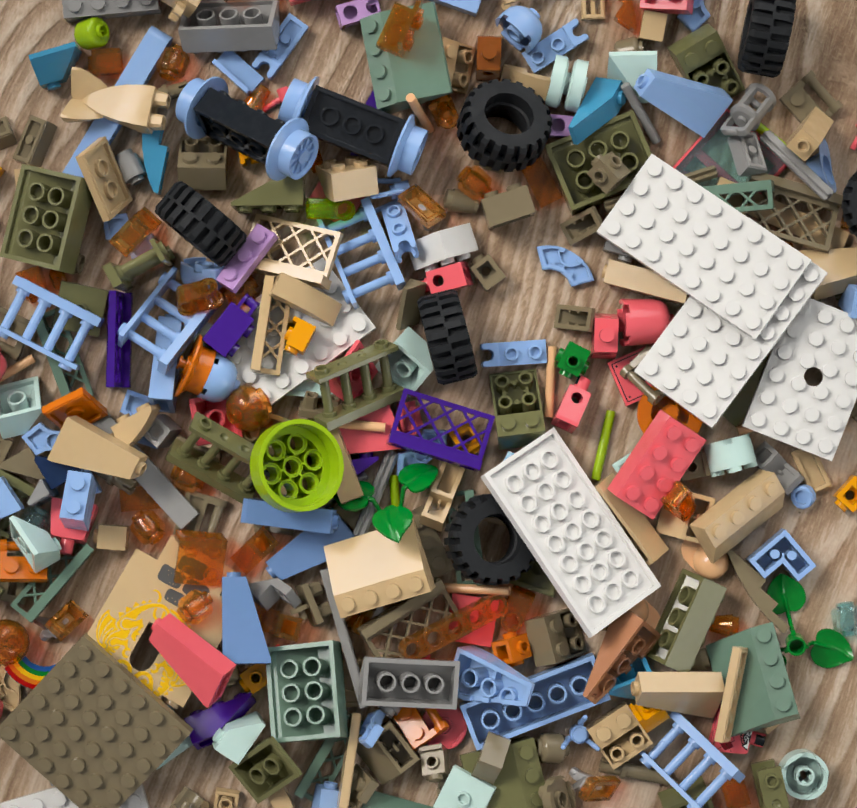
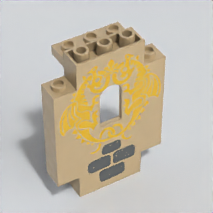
[87,535,234,709]

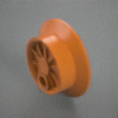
[174,334,216,397]
[637,386,703,434]

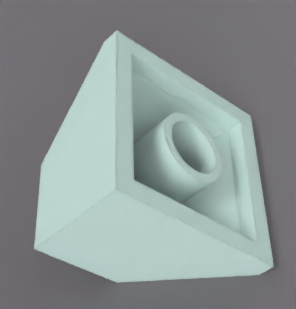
[607,51,657,103]
[375,326,434,398]
[0,376,42,439]
[9,516,62,573]
[212,711,266,765]

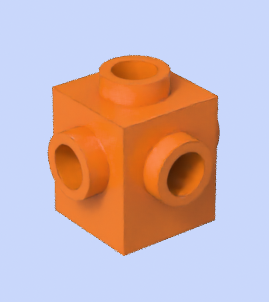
[491,631,533,667]

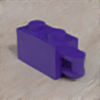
[202,294,260,358]

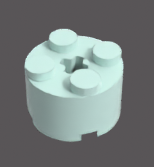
[704,434,758,478]
[778,749,829,800]

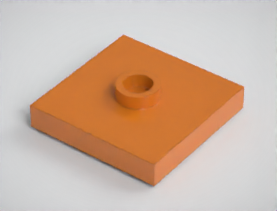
[41,387,108,429]

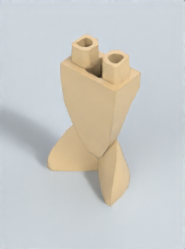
[60,67,171,134]

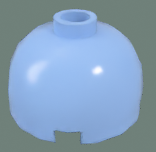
[495,5,542,53]
[180,257,225,297]
[197,353,240,403]

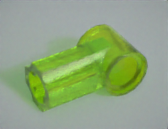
[305,198,356,221]

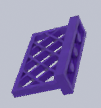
[106,290,133,388]
[386,388,495,472]

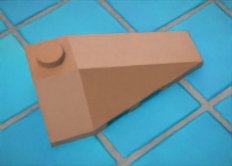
[583,610,661,704]

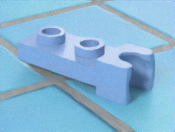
[252,13,309,80]
[521,18,589,74]
[381,201,419,263]
[480,339,547,368]

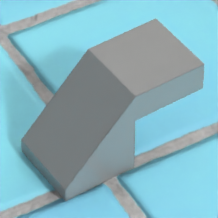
[754,441,804,495]
[249,578,301,611]

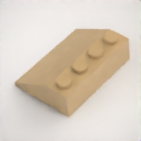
[324,519,436,618]

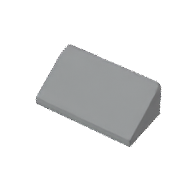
[728,132,768,177]
[27,479,59,506]

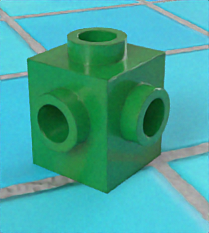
[554,341,591,379]

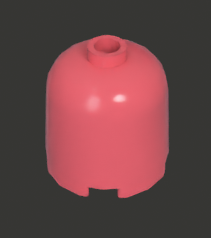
[617,299,674,346]

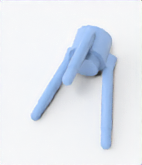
[370,177,411,213]
[561,715,600,751]

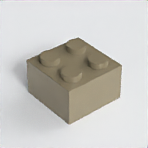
[480,183,536,230]

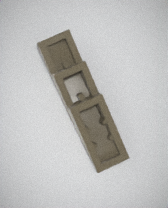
[727,550,790,634]

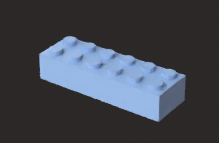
[459,652,611,750]

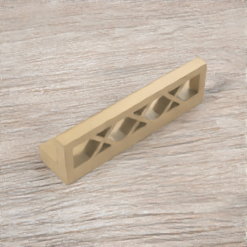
[250,275,290,376]

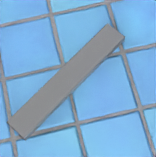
[92,413,200,530]
[320,568,368,709]

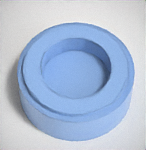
[791,484,816,509]

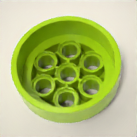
[250,419,344,513]

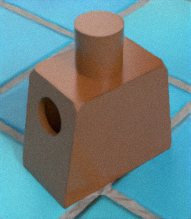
[476,35,502,81]

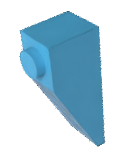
[568,77,627,145]

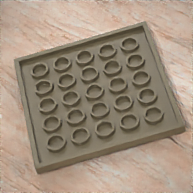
[0,633,193,808]

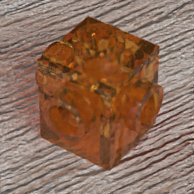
[223,275,259,307]

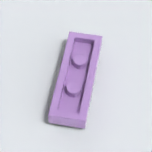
[216,224,278,294]

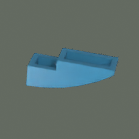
[142,130,170,195]

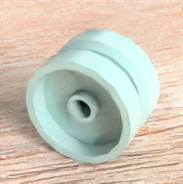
[545,54,589,113]

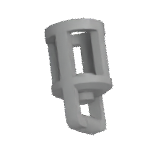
[721,83,777,136]

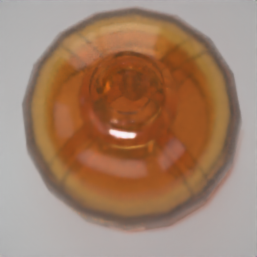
[225,383,272,432]
[0,619,30,667]

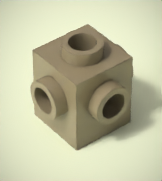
[587,151,631,194]

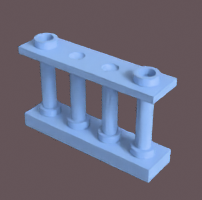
[317,197,406,309]
[117,266,221,375]
[0,275,105,372]
[639,712,746,808]

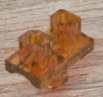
[428,95,459,129]

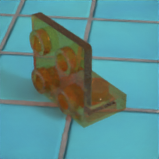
[376,0,424,58]
[174,529,228,587]

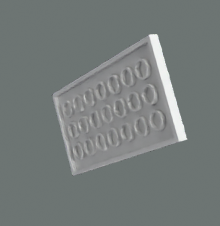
[596,154,812,340]
[634,218,828,429]
[481,427,661,638]

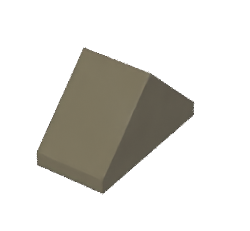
[560,206,603,246]
[554,304,595,333]
[0,447,45,479]
[471,731,511,784]

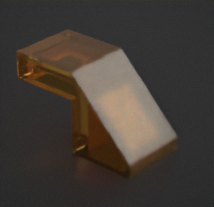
[613,0,637,33]
[109,207,162,258]
[230,526,279,575]
[257,605,303,642]

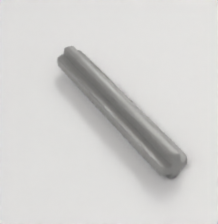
[760,130,834,201]
[353,450,398,536]

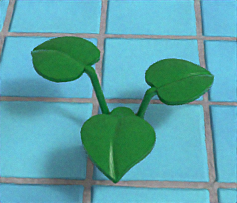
[333,463,439,543]
[767,573,854,668]

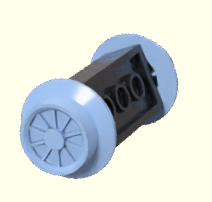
[278,76,429,177]
[175,77,319,181]

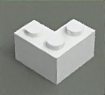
[409,223,479,272]

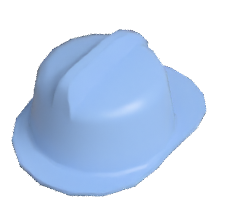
[806,139,837,193]

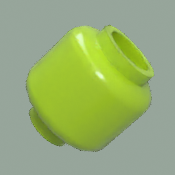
[74,17,110,50]

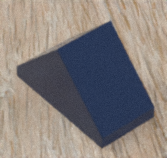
[34,455,85,490]

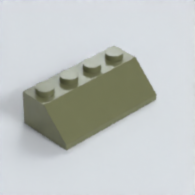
[646,569,727,672]

